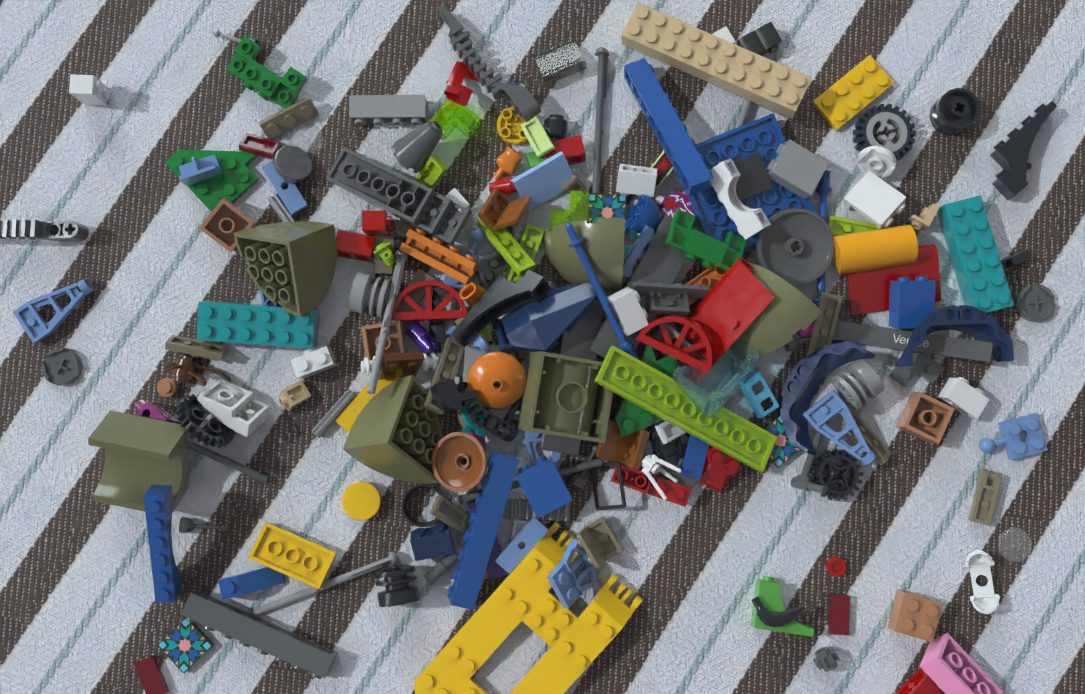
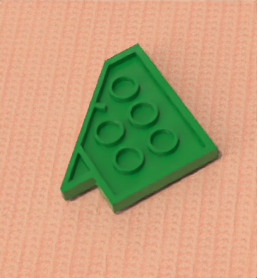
[165,150,259,212]
[614,345,685,437]

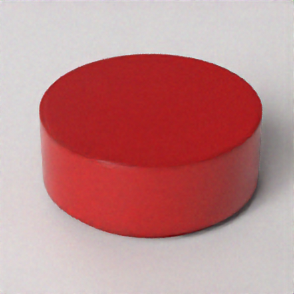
[825,556,846,577]

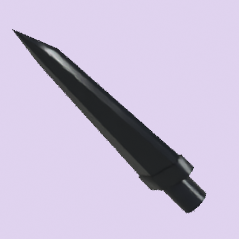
[429,288,446,353]

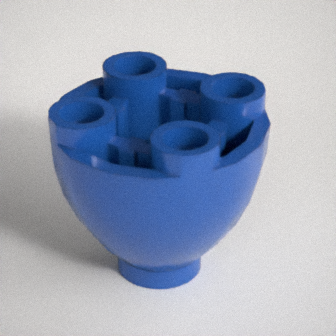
[624,194,663,234]

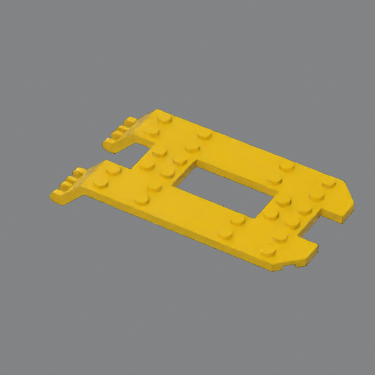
[414,521,643,694]

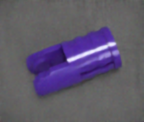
[405,321,439,353]

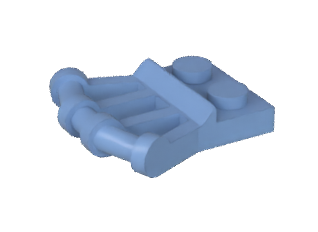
[547,539,600,608]

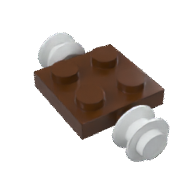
[361,352,439,381]

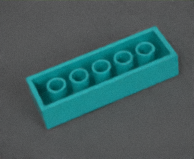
[937,195,1014,313]
[197,300,319,349]

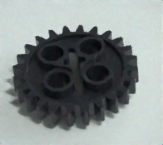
[175,394,236,448]

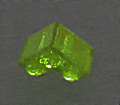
[429,100,482,142]
[550,191,589,231]

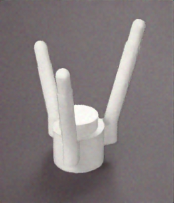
[641,454,682,500]

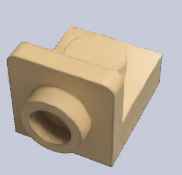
[907,204,940,230]
[278,380,311,412]

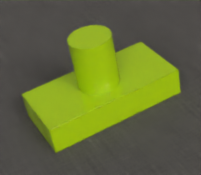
[414,154,448,189]

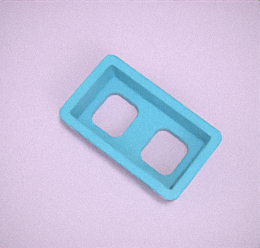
[739,371,780,418]

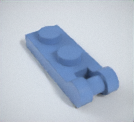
[623,225,655,277]

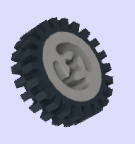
[853,104,916,161]

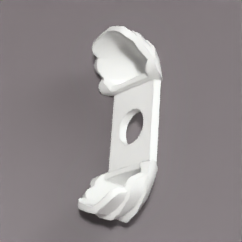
[965,550,1000,614]

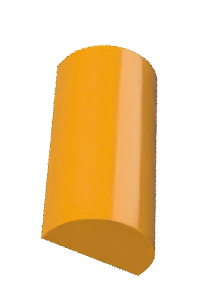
[833,225,918,274]

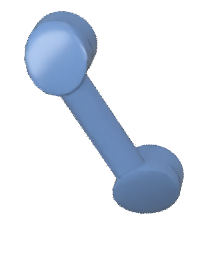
[445,326,490,354]

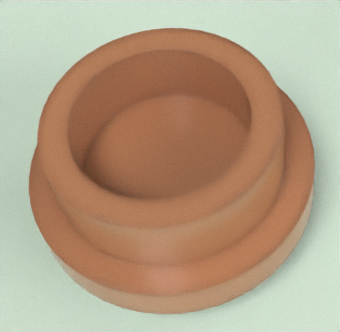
[157,378,177,397]

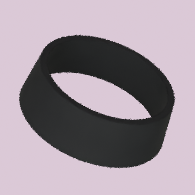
[401,484,442,527]

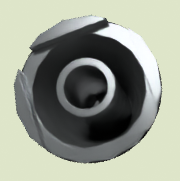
[391,121,443,173]

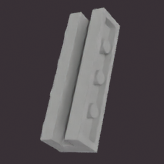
[349,95,427,126]

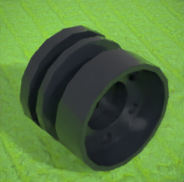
[374,564,420,607]

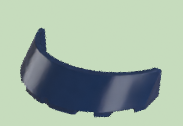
[897,305,1014,367]
[780,341,876,455]

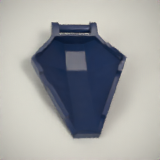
[492,281,598,354]

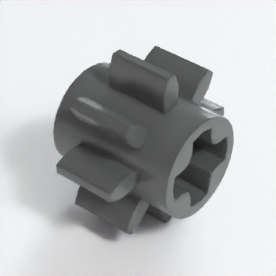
[813,647,840,672]

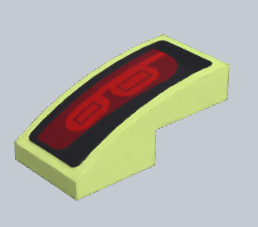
[650,151,674,190]

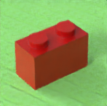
[362,211,394,237]

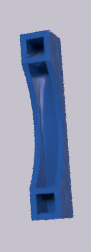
[144,485,182,602]

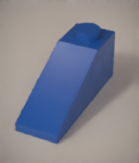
[218,567,285,600]

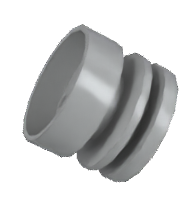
[349,272,392,318]
[831,359,885,410]

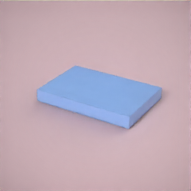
[512,152,573,211]

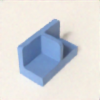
[179,154,223,186]

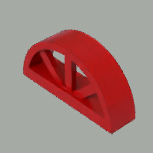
[391,280,468,322]
[636,315,713,374]

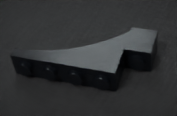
[990,101,1057,200]
[451,269,551,347]

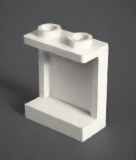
[843,171,906,230]

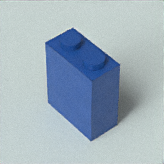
[889,276,935,329]
[516,455,573,518]

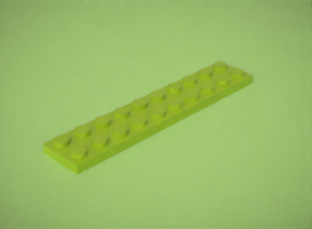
[594,346,777,472]

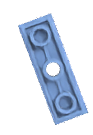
[262,161,308,216]
[495,516,549,574]

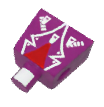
[654,191,695,218]
[134,399,182,424]

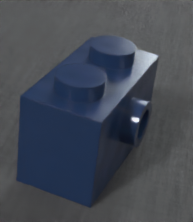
[410,524,454,561]

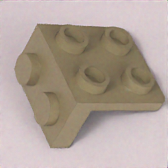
[577,516,624,569]

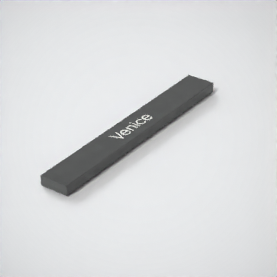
[832,321,993,363]

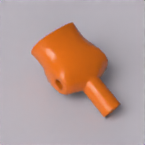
[492,146,523,181]
[459,282,486,305]

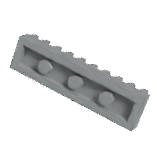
[502,499,570,521]

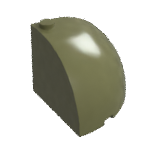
[544,218,624,296]
[234,221,337,317]
[727,263,822,360]
[343,375,443,484]

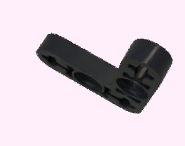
[468,392,524,442]

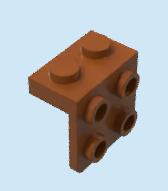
[477,188,532,231]
[596,420,650,470]

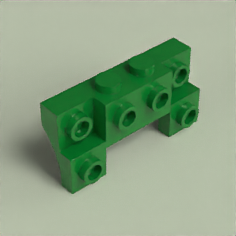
[226,35,308,109]
[665,208,747,272]

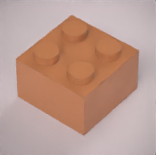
[199,198,257,252]
[361,320,407,360]
[896,392,955,444]
[887,590,943,643]

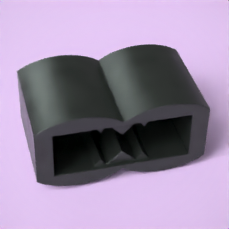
[736,22,782,56]

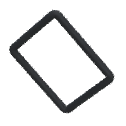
[591,461,626,510]

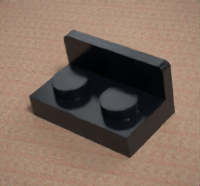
[647,422,685,462]

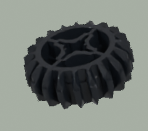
[809,448,863,501]

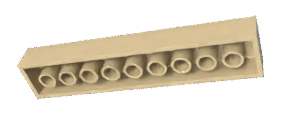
[621,3,812,119]

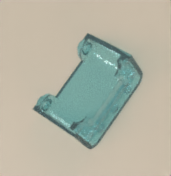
[673,339,761,419]

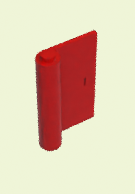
[844,244,941,315]
[679,257,776,366]

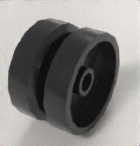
[929,88,980,136]

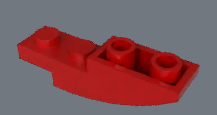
[611,464,692,507]

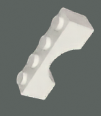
[711,158,771,240]

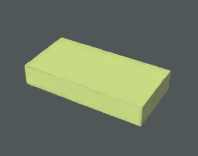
[520,116,555,158]

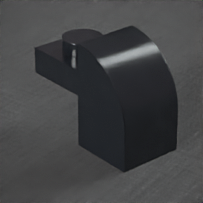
[430,379,478,413]

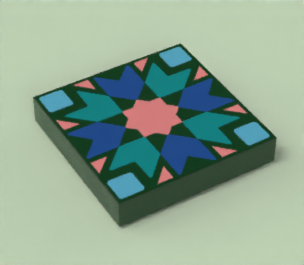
[588,194,626,233]
[763,414,800,468]
[158,618,214,674]

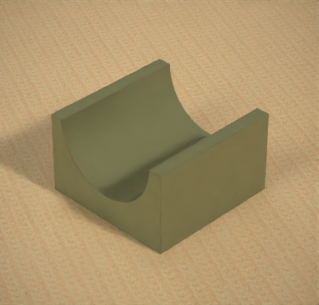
[518,351,613,443]
[88,410,189,513]

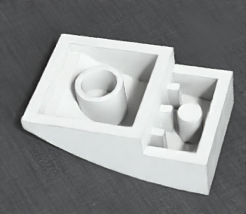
[197,379,269,437]

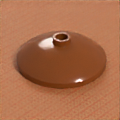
[432,432,487,492]

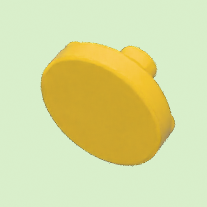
[497,107,528,145]
[342,481,381,521]

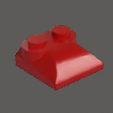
[697,445,740,493]

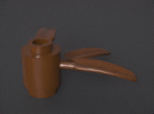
[163,354,231,386]

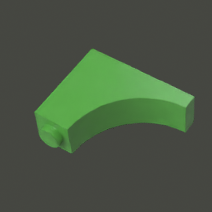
[751,576,814,637]

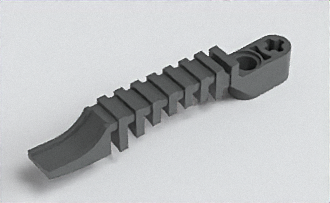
[437,5,541,122]
[0,219,89,242]

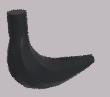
[751,596,805,627]

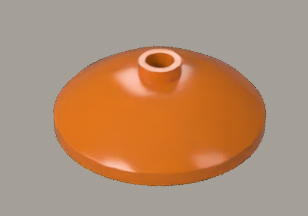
[468,351,526,409]

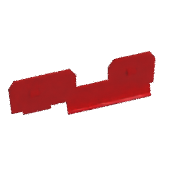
[444,61,478,106]

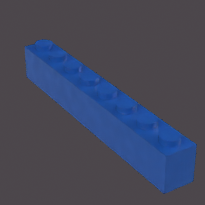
[623,58,713,196]
[447,451,519,610]

